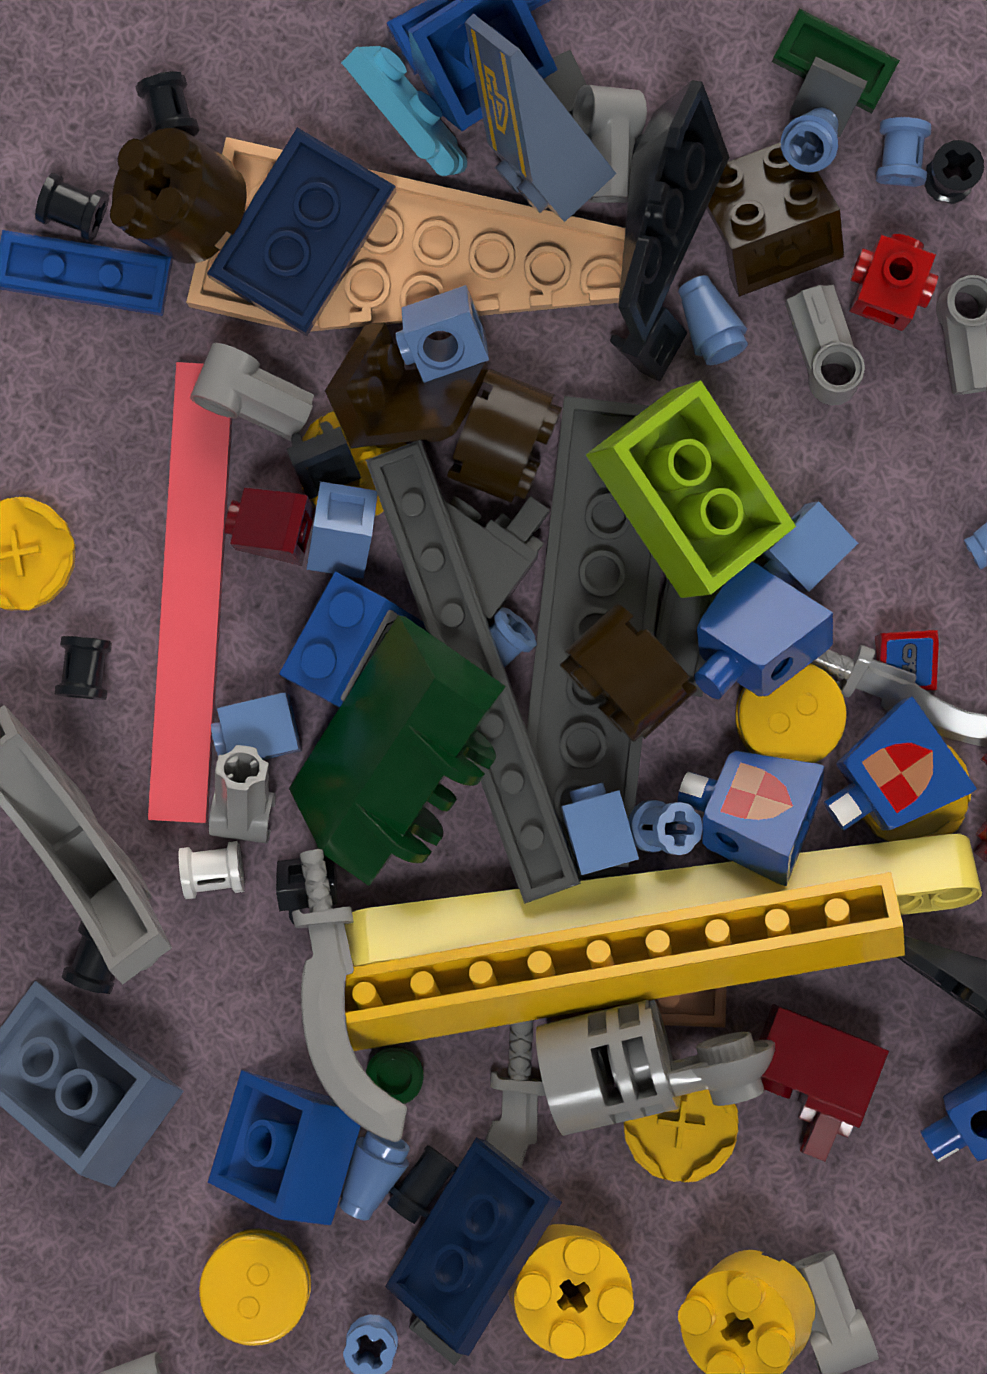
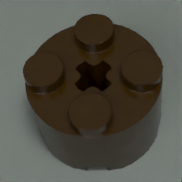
[110,128,247,264]
[447,369,562,503]
[559,603,697,742]

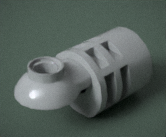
[536,1000,775,1136]

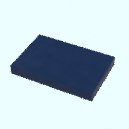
[207,127,396,336]
[385,1137,562,1356]

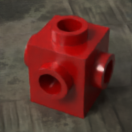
[849,234,939,331]

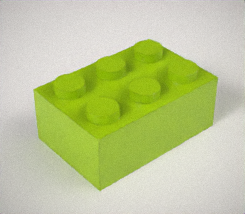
[586,380,796,598]

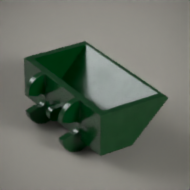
[289,615,506,886]

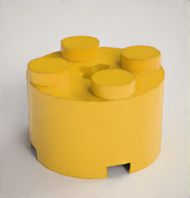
[508,1224,634,1359]
[678,1250,815,1374]

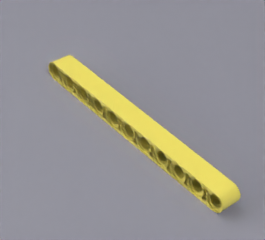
[345,834,982,967]

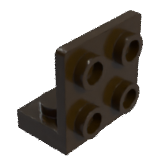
[706,142,845,297]
[325,322,489,449]

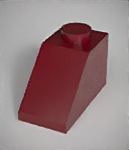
[224,488,315,566]

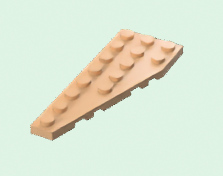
[186,137,626,332]

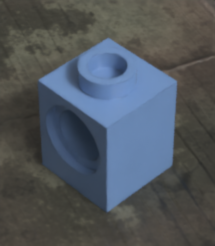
[396,285,489,383]
[306,481,378,579]
[761,501,858,592]
[211,692,303,760]
[561,783,639,875]

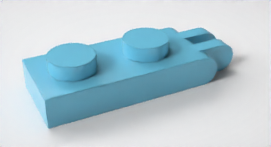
[341,46,468,176]

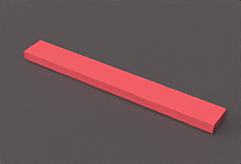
[148,362,232,823]

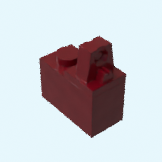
[759,1004,889,1162]

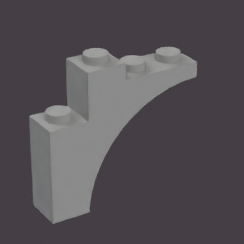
[0,705,172,985]

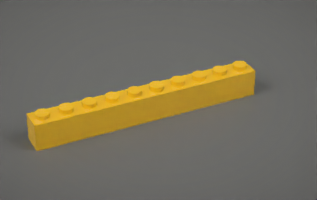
[345,872,905,1051]

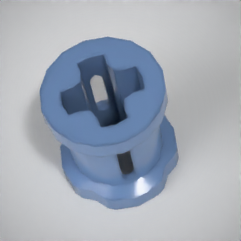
[876,117,931,187]
[490,607,537,668]
[628,800,703,855]
[343,1314,398,1374]

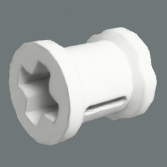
[179,841,245,899]

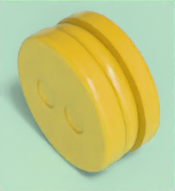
[735,663,846,763]
[199,1228,311,1346]

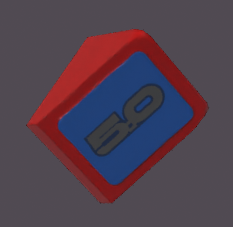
[875,630,939,691]

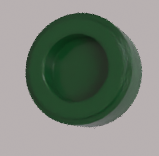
[366,1046,424,1104]

